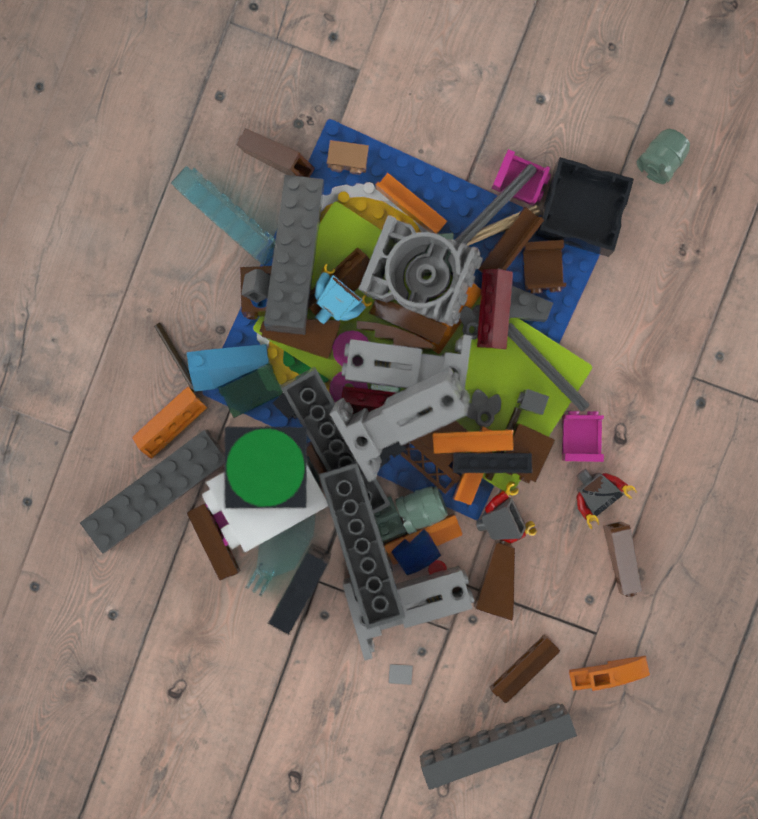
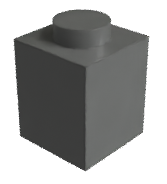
[241,269,271,303]
[517,389,549,415]

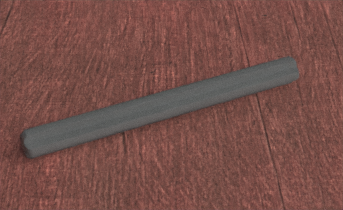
[455,164,537,244]
[508,323,589,411]

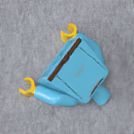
[315,264,372,324]

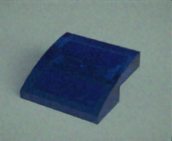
[391,529,442,576]

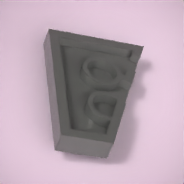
[509,286,553,322]

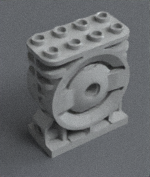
[359,215,482,326]

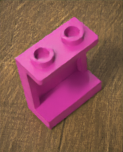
[491,149,551,206]
[562,411,604,462]

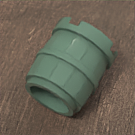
[637,129,690,184]
[395,486,448,534]

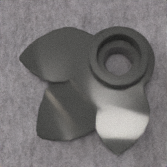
[460,304,480,340]
[466,389,501,427]

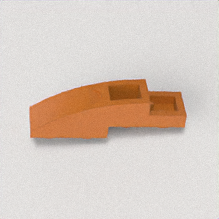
[569,656,650,691]

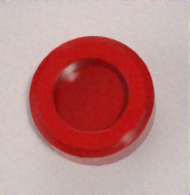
[428,560,447,575]

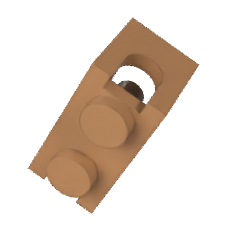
[327,140,369,175]

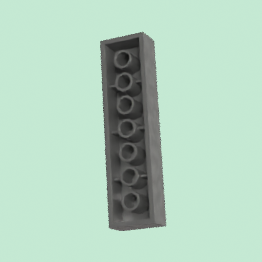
[264,175,324,335]
[280,367,391,514]
[80,430,225,554]
[319,463,405,629]
[420,703,577,790]

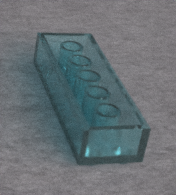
[171,166,275,266]

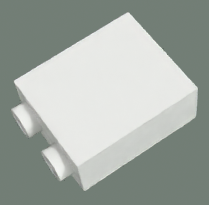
[202,466,328,552]

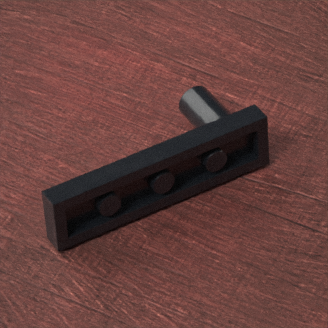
[453,453,532,473]

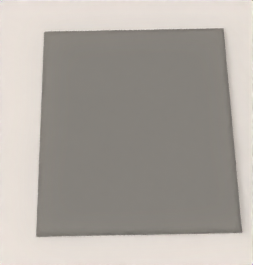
[389,664,413,685]

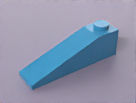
[187,344,269,392]

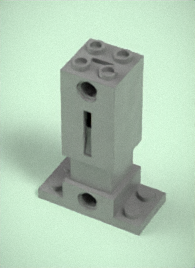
[342,335,472,390]
[330,368,470,482]
[343,566,474,661]

